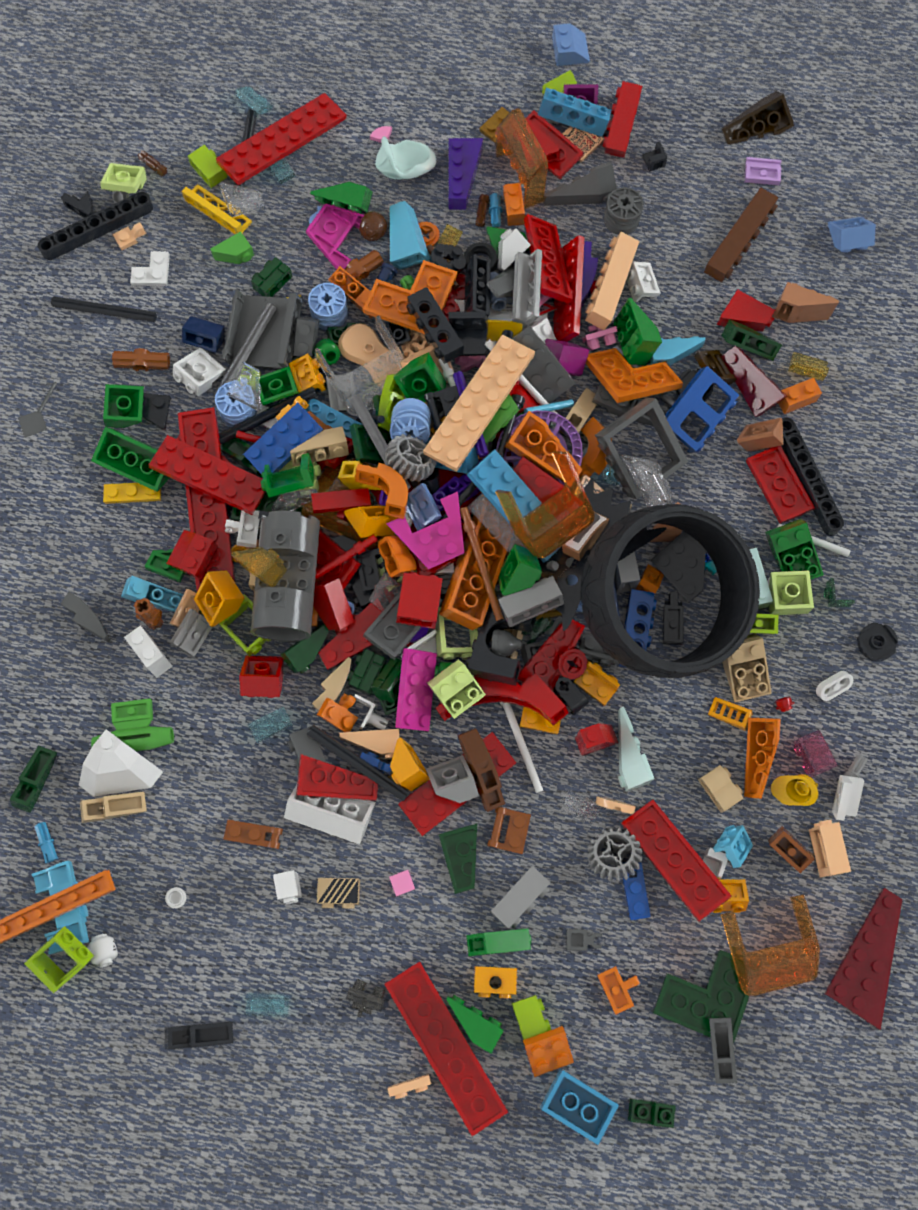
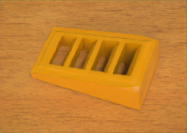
[708,697,753,731]

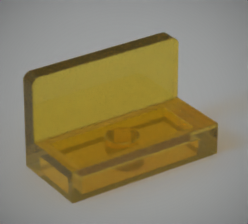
[788,352,829,381]

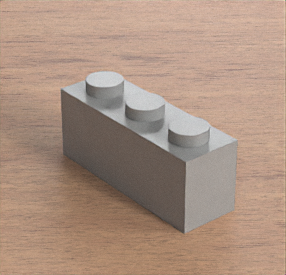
[498,576,564,627]
[490,866,550,929]

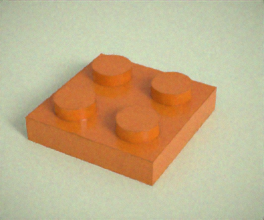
[523,1026,574,1077]

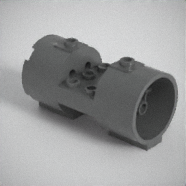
[250,511,320,642]

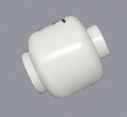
[87,934,118,967]

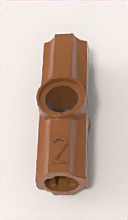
[344,250,384,282]
[112,348,170,372]
[134,598,164,630]

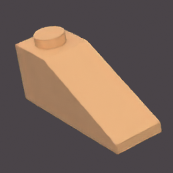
[339,729,400,760]

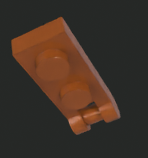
[223,820,283,849]

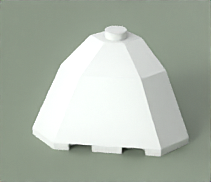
[79,730,163,797]

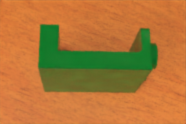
[261,453,315,497]

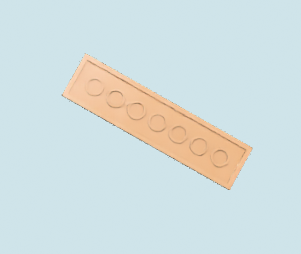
[423,335,535,472]

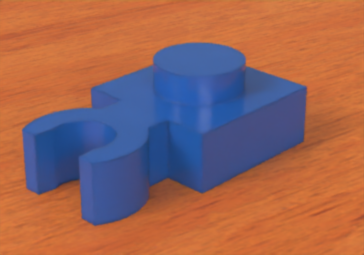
[360,751,392,775]

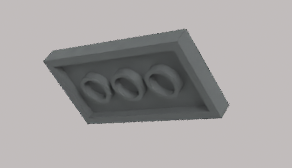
[512,325,576,404]
[363,591,443,660]

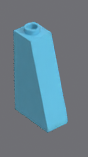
[390,201,430,269]

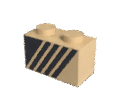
[317,878,360,909]

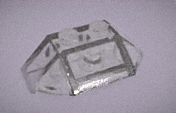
[621,454,673,507]

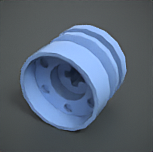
[308,283,348,330]
[215,381,258,427]
[390,398,431,444]

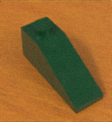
[721,319,782,361]
[280,623,330,674]

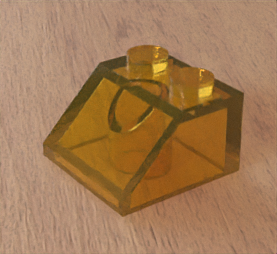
[232,547,287,587]

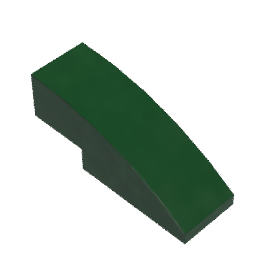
[220,438,262,478]
[9,745,57,813]

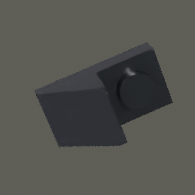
[61,191,94,218]

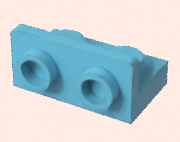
[713,825,753,868]

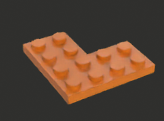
[363,260,457,334]
[586,348,683,403]

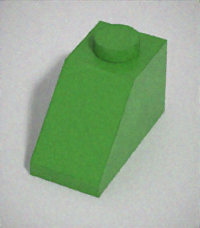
[210,231,254,264]

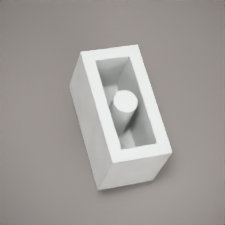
[273,870,302,905]

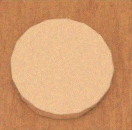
[595,796,636,814]

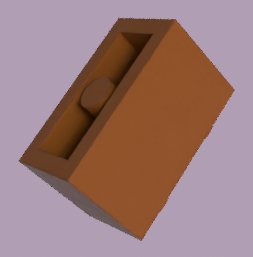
[768,826,815,874]

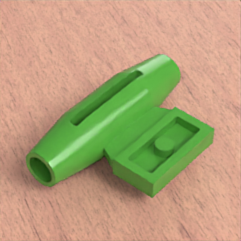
[91,699,174,752]

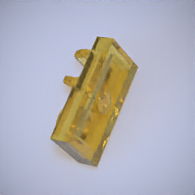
[437,224,463,262]

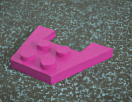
[306,203,364,270]
[387,492,464,570]

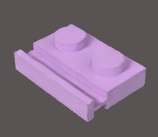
[745,157,781,186]

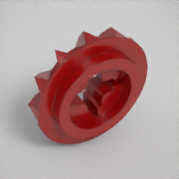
[557,648,587,679]

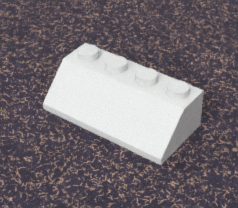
[284,785,376,844]

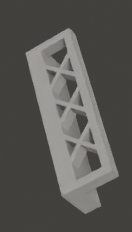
[512,249,542,326]

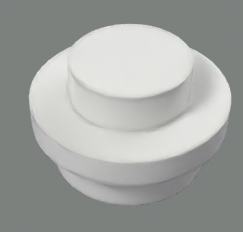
[165,887,186,908]

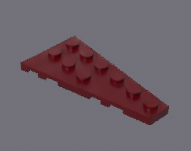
[824,888,903,1030]

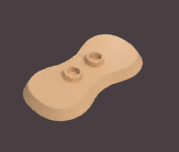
[338,323,406,389]

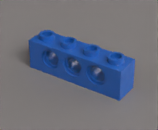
[619,589,657,668]

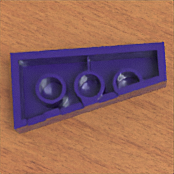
[448,138,483,210]

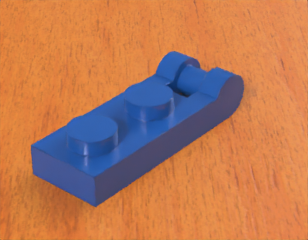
[622,862,651,920]

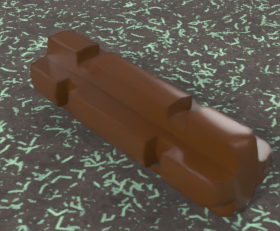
[138,150,168,177]
[476,194,489,227]

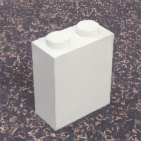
[124,625,172,678]

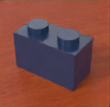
[182,316,225,352]

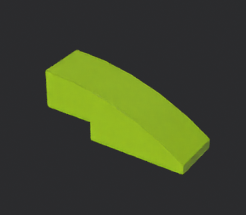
[378,374,406,432]

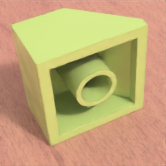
[769,571,814,615]

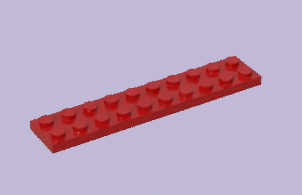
[178,407,236,592]

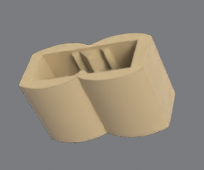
[698,765,743,813]

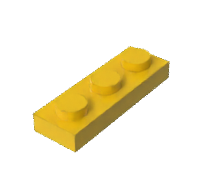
[103,483,161,504]

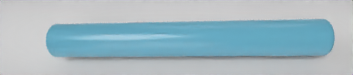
[524,399,574,413]

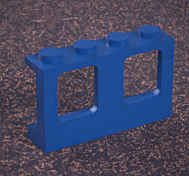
[665,366,739,453]

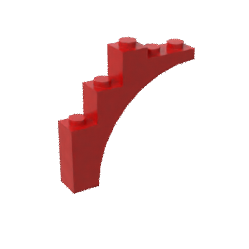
[435,673,569,726]

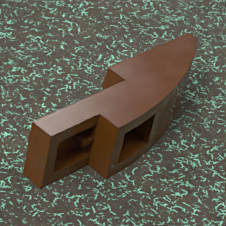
[457,728,505,812]

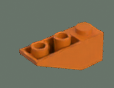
[328,266,374,319]

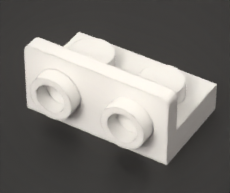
[626,262,660,302]

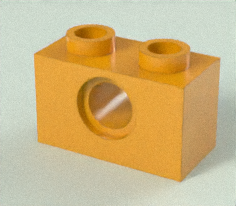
[474,966,517,998]

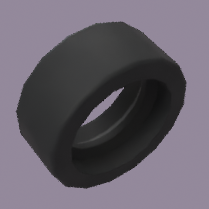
[464,242,497,272]

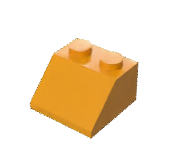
[194,570,245,627]
[390,737,430,792]

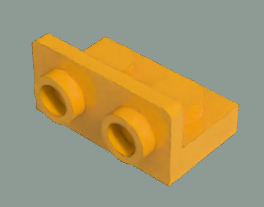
[289,353,325,393]
[573,662,620,706]
[520,707,561,735]
[713,879,749,913]

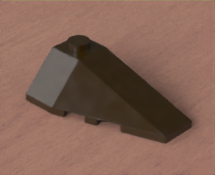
[721,91,795,145]

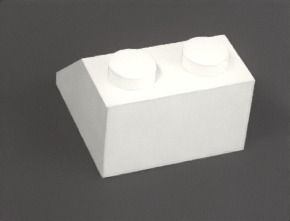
[498,229,530,271]

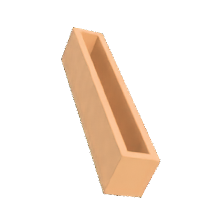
[585,232,639,330]

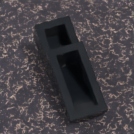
[165,1021,233,1050]

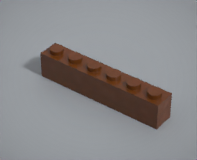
[704,187,779,283]

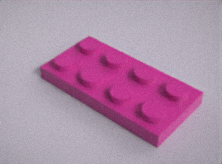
[395,648,437,731]

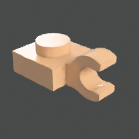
[113,223,146,250]

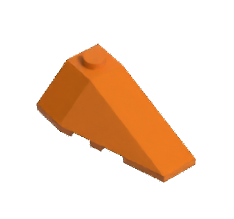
[504,411,582,486]
[744,718,781,799]

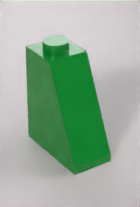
[466,928,532,956]

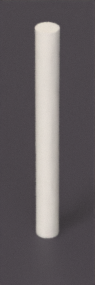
[777,524,851,557]

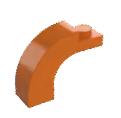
[576,417,612,481]
[355,463,408,519]

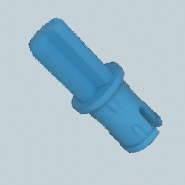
[489,193,503,227]
[35,822,58,863]

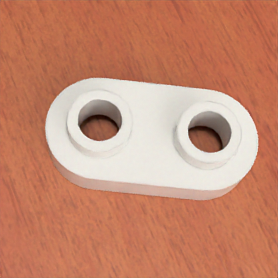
[816,671,853,701]

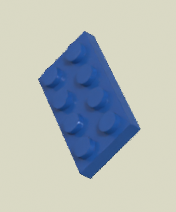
[244,403,323,475]

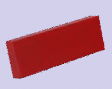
[311,488,371,514]

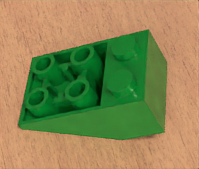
[310,182,373,214]
[613,298,662,365]
[765,519,824,580]
[446,994,504,1053]

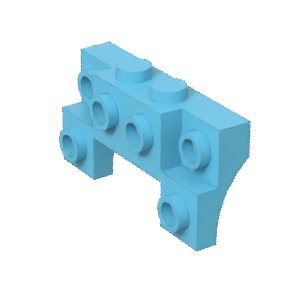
[32,861,89,955]

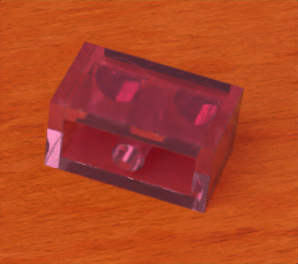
[794,729,838,778]

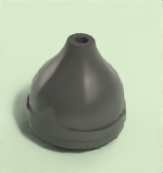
[492,629,522,657]

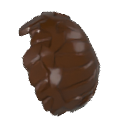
[359,211,387,241]

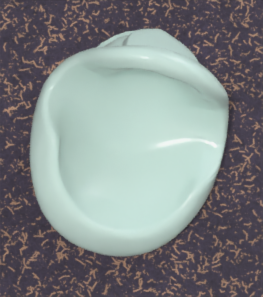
[375,136,437,179]

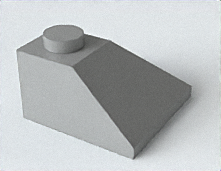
[426,755,479,803]

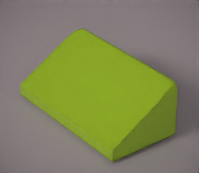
[542,70,577,95]

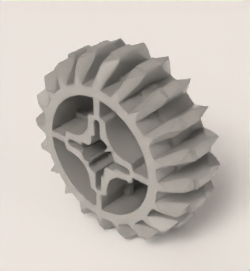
[385,434,436,482]
[587,827,642,882]

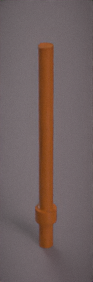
[460,507,504,621]

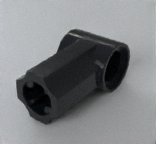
[421,468,440,495]

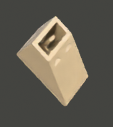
[722,634,772,702]

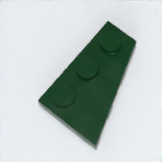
[439,823,477,894]

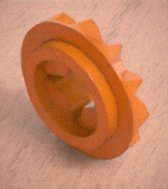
[419,222,440,247]

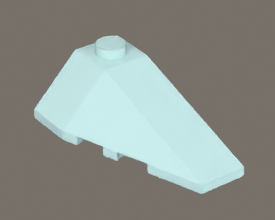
[618,707,654,791]

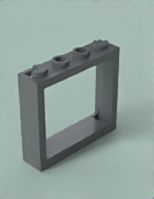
[595,398,688,499]

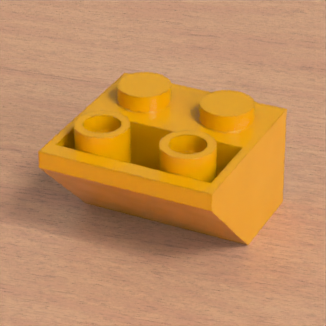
[344,505,398,538]

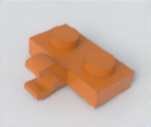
[317,693,358,732]
[597,966,640,1015]

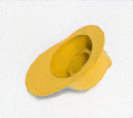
[771,774,818,806]

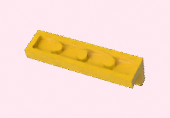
[182,184,252,234]

